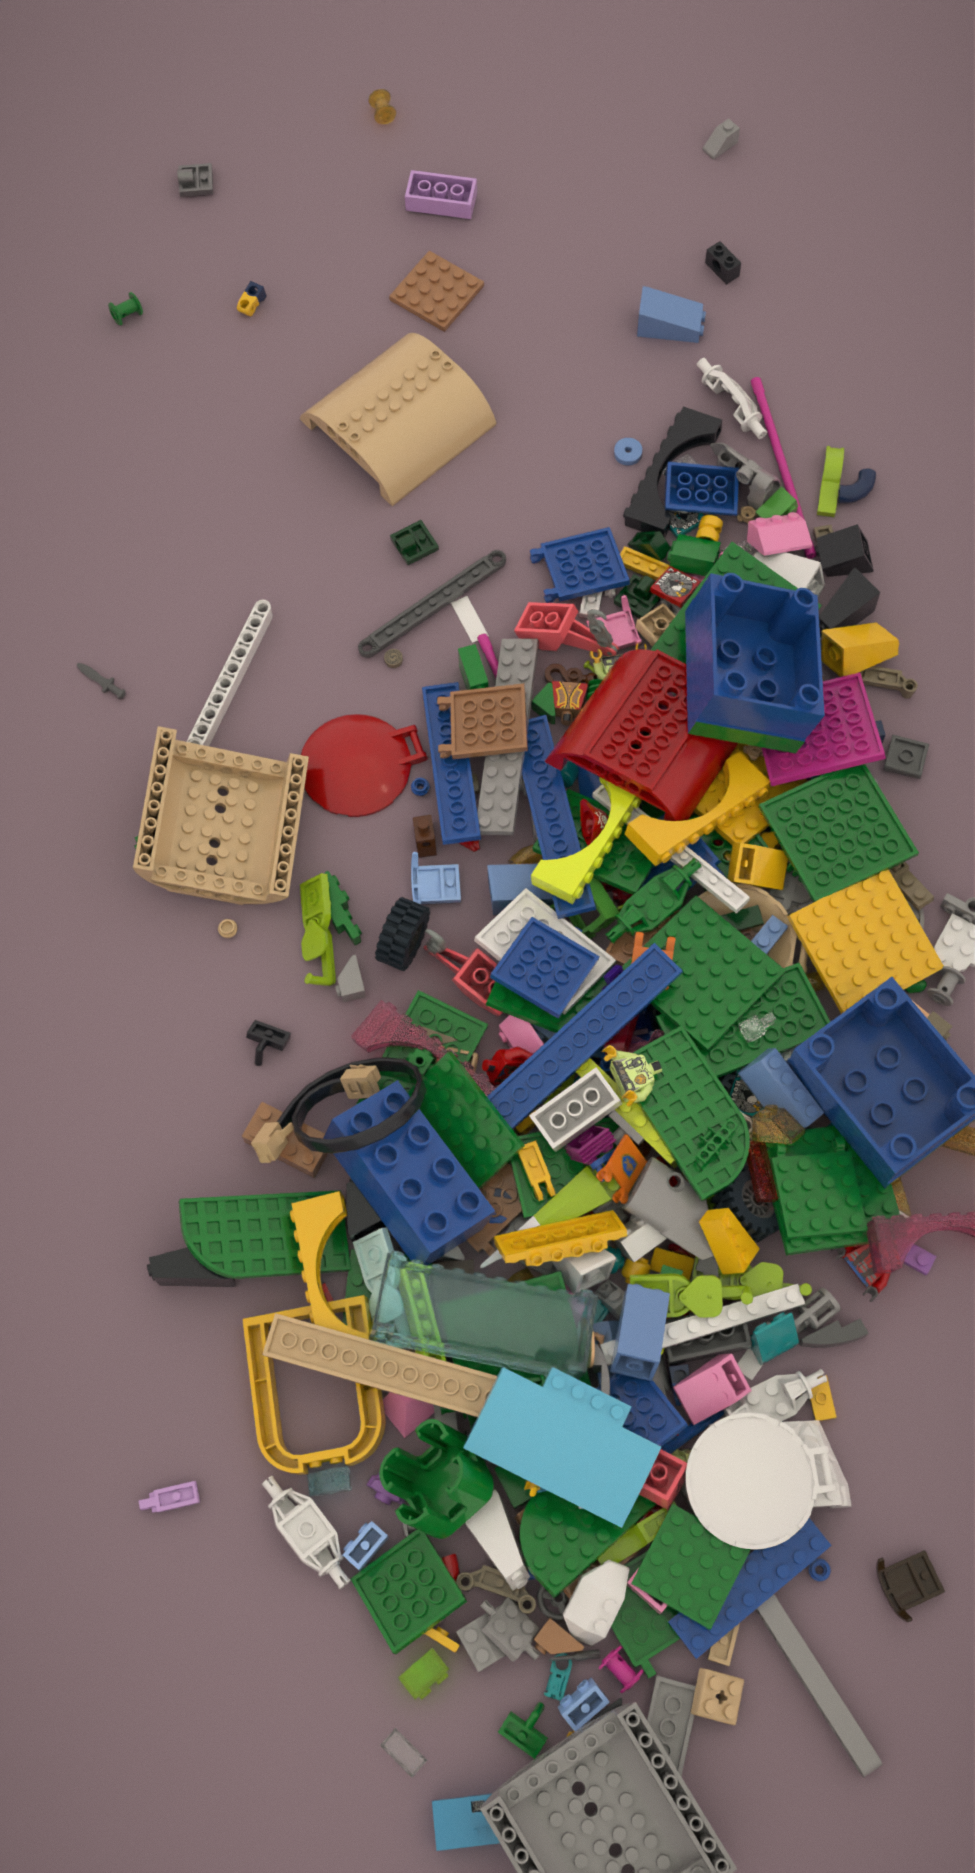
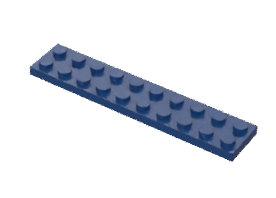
[422,682,481,845]

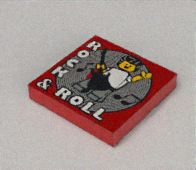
[650,566,701,608]

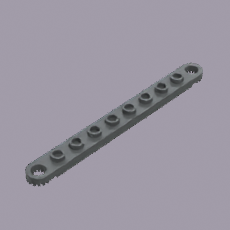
[358,550,506,658]

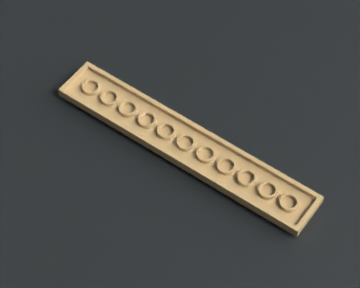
[262,1313,497,1417]

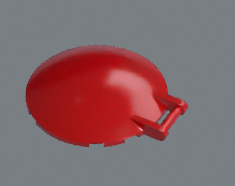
[301,714,428,817]

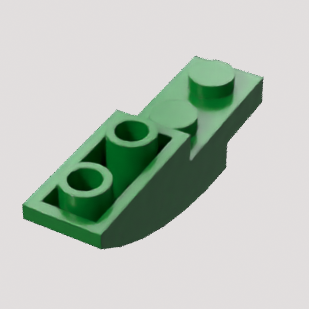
[325,871,362,946]

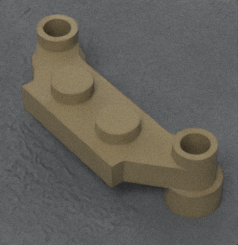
[858,666,918,699]
[456,1565,536,1614]

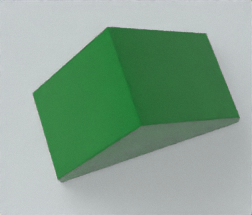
[531,683,555,724]

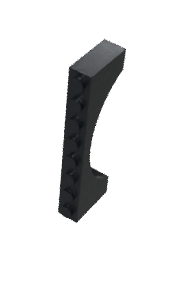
[623,406,722,538]

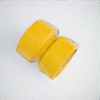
[696,515,723,542]

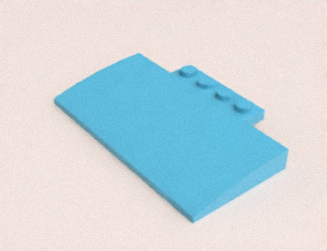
[463,1367,661,1528]

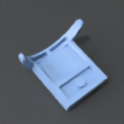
[411,852,461,904]

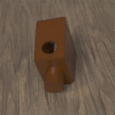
[413,815,437,858]

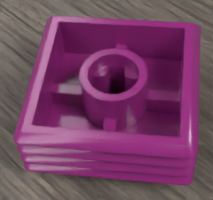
[564,1125,616,1165]

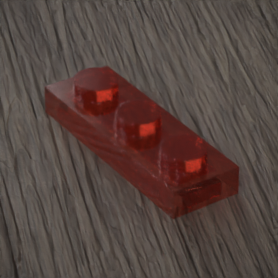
[747,1141,778,1202]

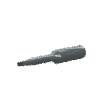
[549,1649,600,1661]

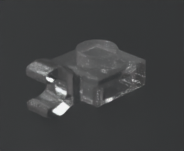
[738,1012,776,1043]

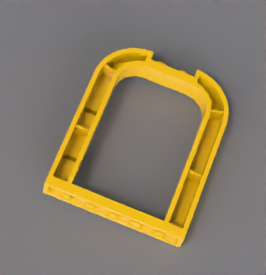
[243,1295,386,1475]

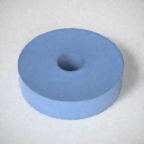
[614,438,642,466]

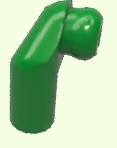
[905,980,927,993]

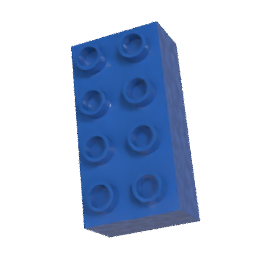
[323,1080,495,1271]

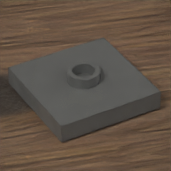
[883,735,929,779]

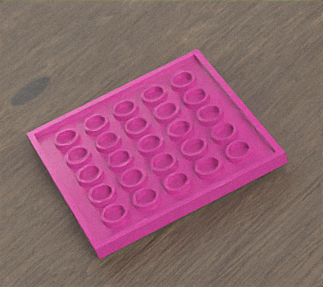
[761,672,886,786]

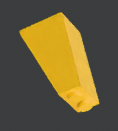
[821,622,899,677]

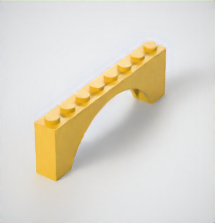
[625,751,770,866]
[290,1191,373,1341]

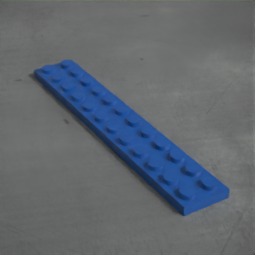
[522,715,596,919]
[487,943,683,1129]

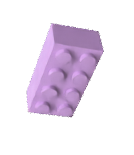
[405,170,477,219]

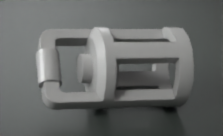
[794,1287,841,1335]

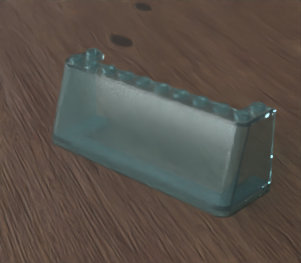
[369,1251,598,1380]

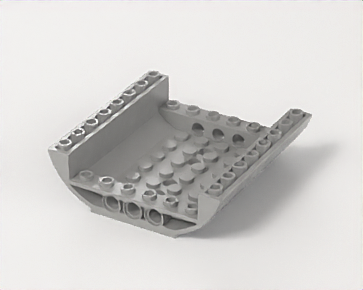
[480,1702,737,1873]

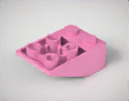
[673,1353,752,1425]

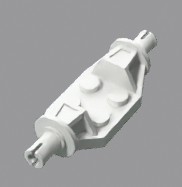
[697,358,767,439]
[709,1369,827,1427]
[261,1476,351,1589]

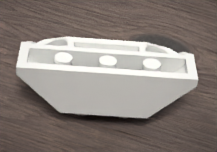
[563,1560,629,1646]

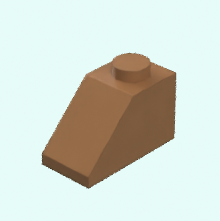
[533,1618,584,1655]

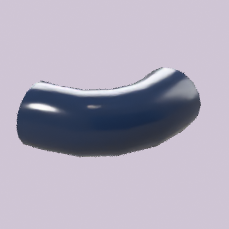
[838,468,876,503]

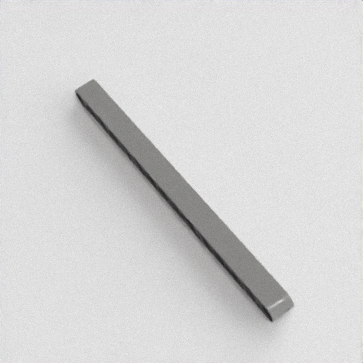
[680,1482,883,1777]

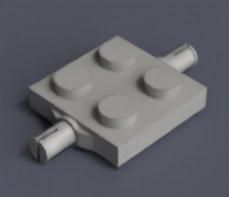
[480,1597,541,1662]

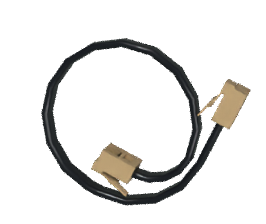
[251,1057,427,1163]

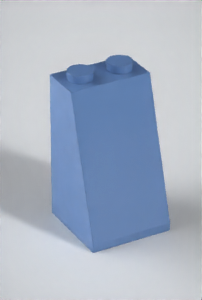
[637,286,706,343]
[487,864,554,915]
[610,1284,670,1381]

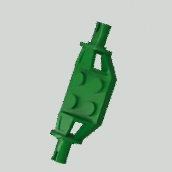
[605,858,702,944]

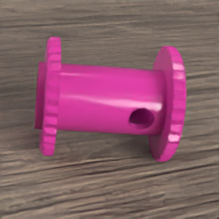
[599,1646,643,1693]

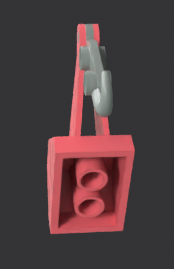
[514,602,619,656]
[423,929,502,1017]

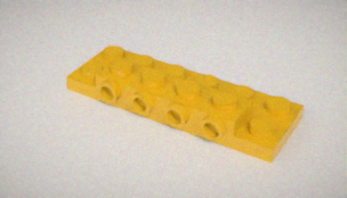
[494,1210,627,1266]

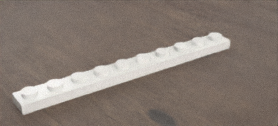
[592,785,750,913]
[599,1284,805,1366]

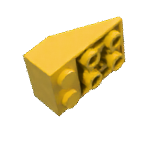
[727,843,788,890]

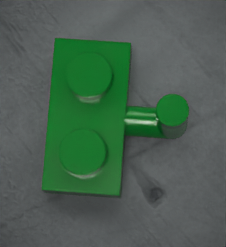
[498,1702,548,1759]

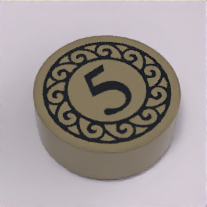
[384,649,403,668]

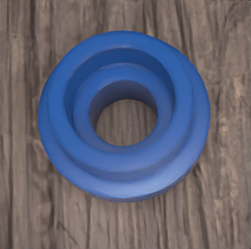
[411,778,430,796]
[808,1559,831,1582]

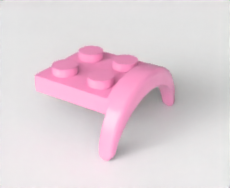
[587,595,642,656]

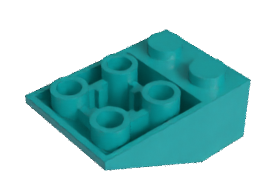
[750,1312,799,1365]

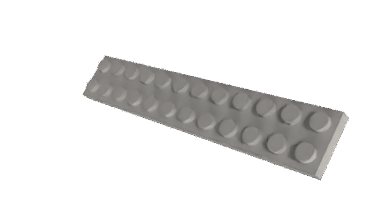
[477,639,539,835]

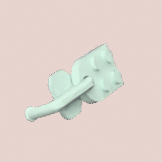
[353,1228,413,1349]

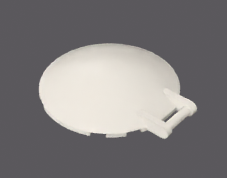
[685,1413,837,1549]

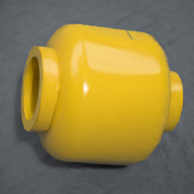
[621,1257,651,1284]

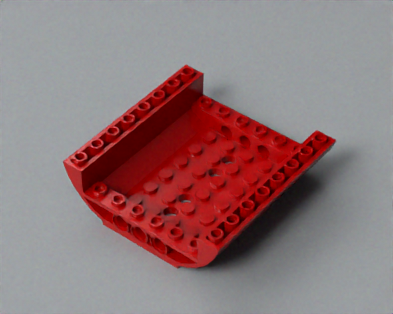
[545,649,738,821]

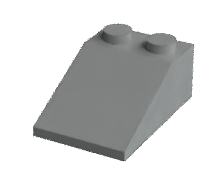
[456,1600,535,1672]

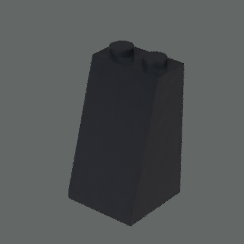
[819,568,880,637]
[147,1247,236,1287]

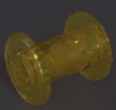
[368,89,396,124]

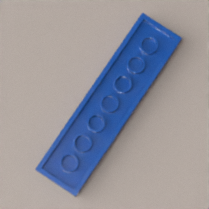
[668,1518,832,1659]

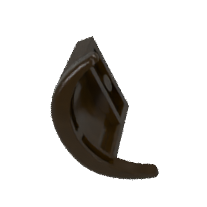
[876,1550,945,1622]

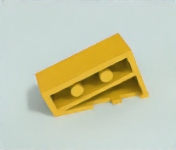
[699,1208,760,1275]

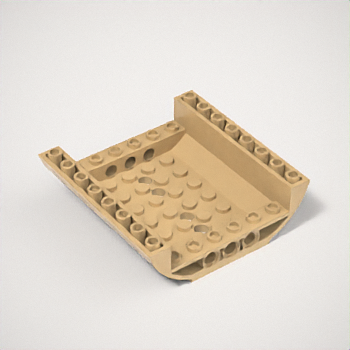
[133,726,309,905]

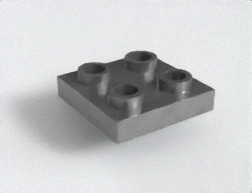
[177,163,213,197]

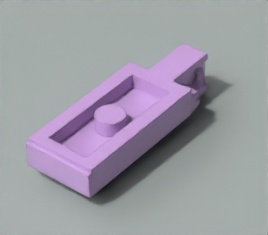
[139,1481,200,1513]

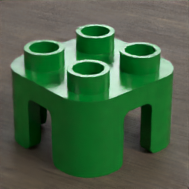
[379,1419,494,1539]

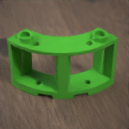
[549,878,619,940]

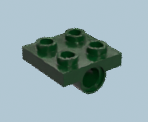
[390,520,439,565]
[614,574,660,619]

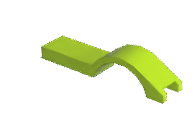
[817,446,844,517]
[598,1501,677,1565]

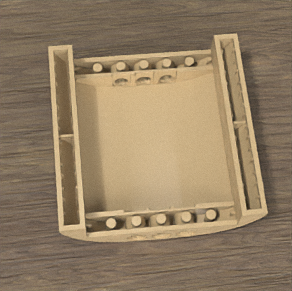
[300,333,496,506]

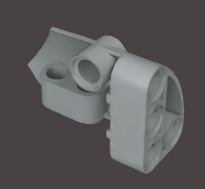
[710,442,781,511]
[620,1157,714,1260]

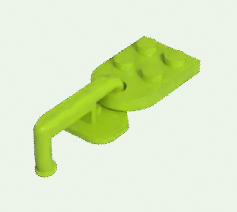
[300,873,336,986]
[692,1256,812,1301]
[630,1274,753,1318]

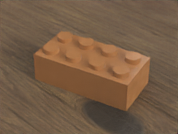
[242,1102,329,1178]

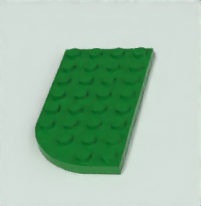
[633,1025,750,1201]
[178,1190,351,1279]
[519,1491,657,1598]

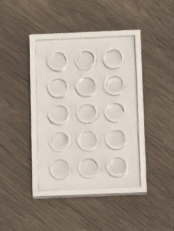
[474,888,616,1014]

